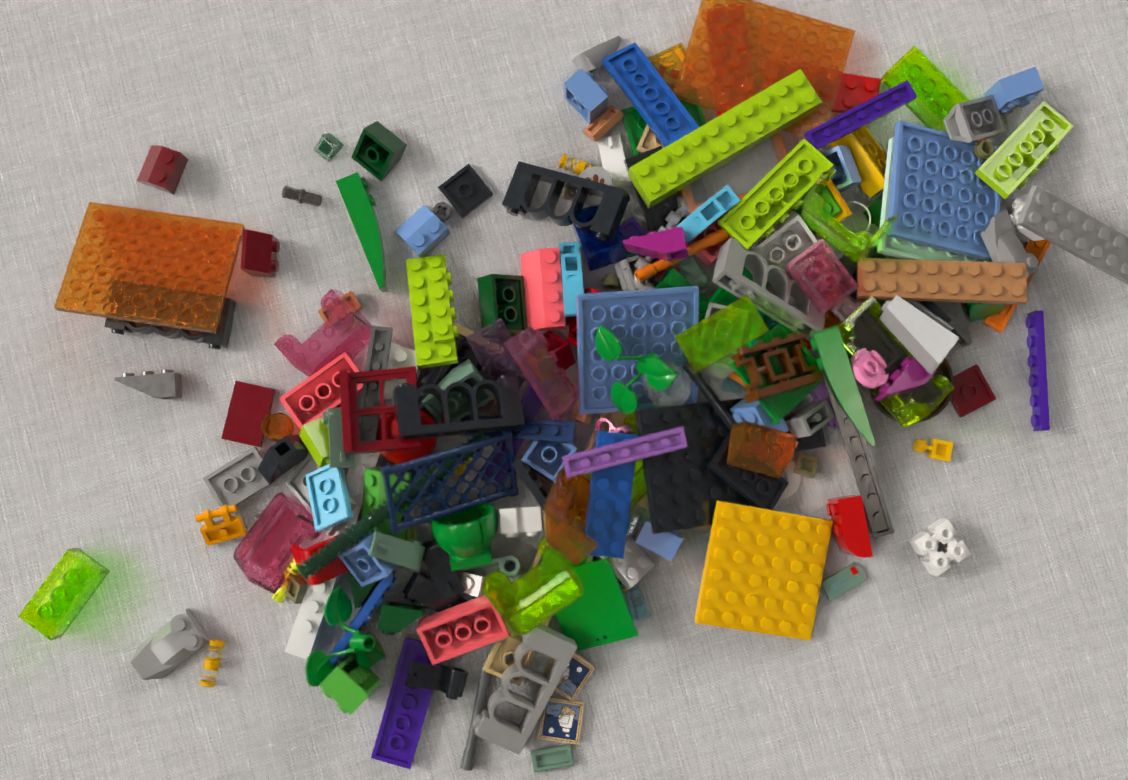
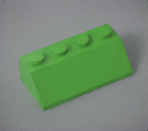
[360,466,412,541]

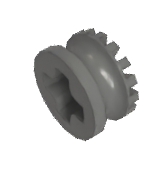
[433,202,451,222]

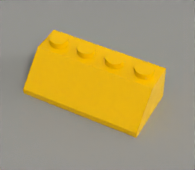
[829,126,887,198]

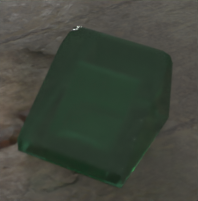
[314,133,344,162]

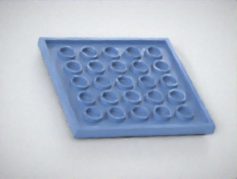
[887,120,1001,262]
[576,286,699,415]

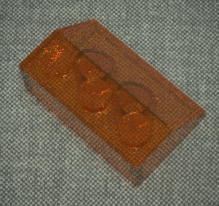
[727,421,797,478]

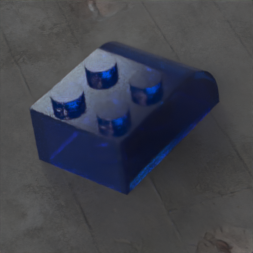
[572,206,627,272]

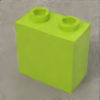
[299,417,330,468]

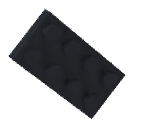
[623,146,687,232]
[708,433,789,510]

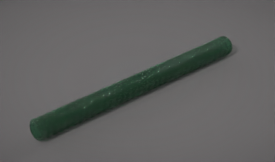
[296,433,488,580]

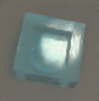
[721,377,743,394]

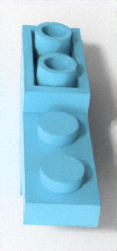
[676,185,740,244]
[559,242,584,317]

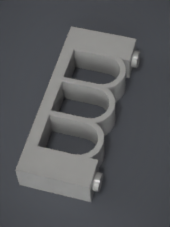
[712,237,828,341]
[473,620,577,755]

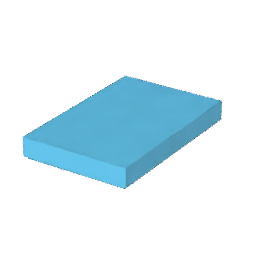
[305,464,353,533]

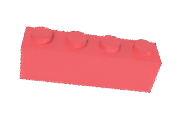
[521,247,565,332]
[279,352,363,430]
[417,591,509,665]

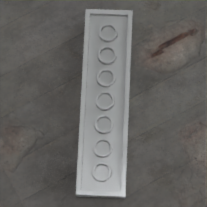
[1017,186,1128,285]

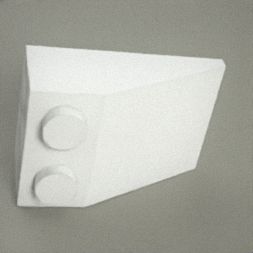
[749,210,821,272]

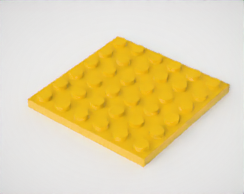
[694,500,833,641]

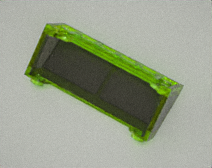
[836,296,955,429]

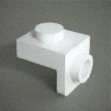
[461,572,493,597]

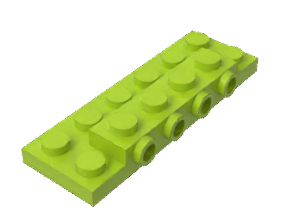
[975,101,1074,199]
[718,139,834,251]
[406,254,459,369]

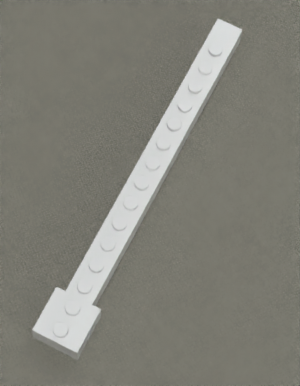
[285,342,422,660]

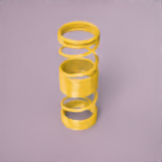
[559,153,592,175]
[199,639,225,687]

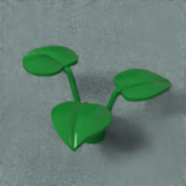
[595,325,678,414]
[305,587,386,687]

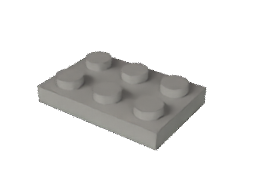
[203,447,277,507]

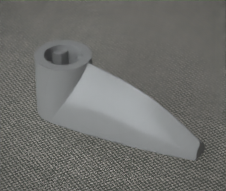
[572,35,621,74]

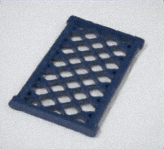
[381,430,519,535]

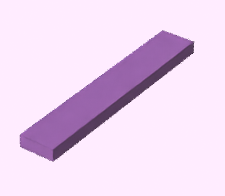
[562,426,688,478]

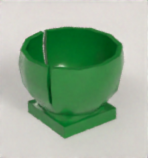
[431,503,498,571]

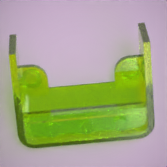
[800,168,898,262]

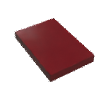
[221,381,276,448]

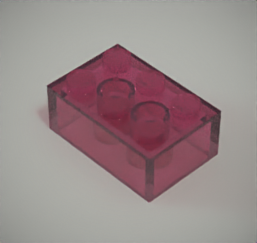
[785,239,859,315]

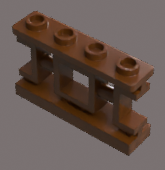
[731,332,823,404]

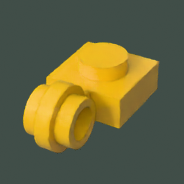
[912,439,954,462]

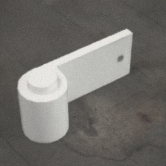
[597,134,632,190]

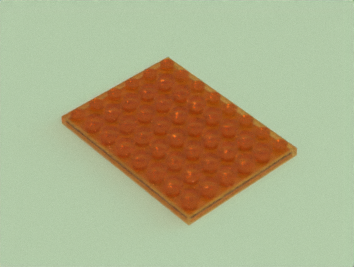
[673,0,855,136]
[54,202,245,334]

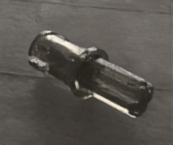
[282,186,322,206]

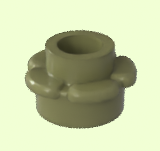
[974,140,994,159]
[601,274,620,289]

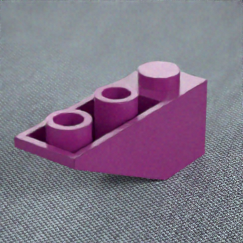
[623,227,689,262]
[875,356,937,401]

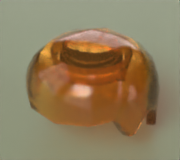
[261,412,295,442]

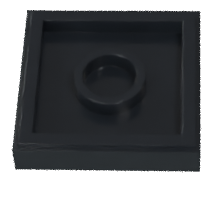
[438,164,493,219]

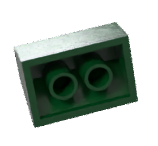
[478,274,528,337]

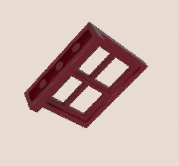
[339,366,422,455]

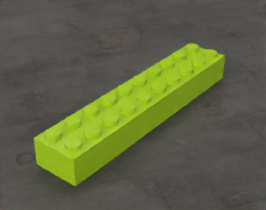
[628,69,822,209]

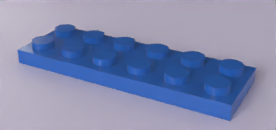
[602,42,699,147]
[581,430,639,559]
[330,570,396,670]

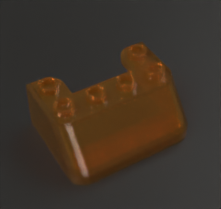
[544,466,598,566]

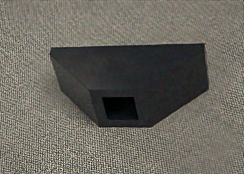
[257,434,310,484]

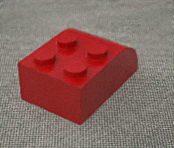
[826,495,873,558]

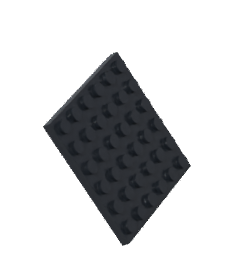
[635,398,755,534]

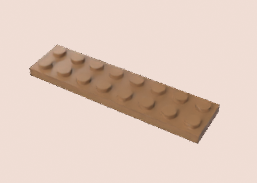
[857,258,1027,305]

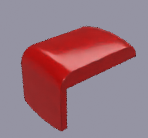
[291,529,358,585]

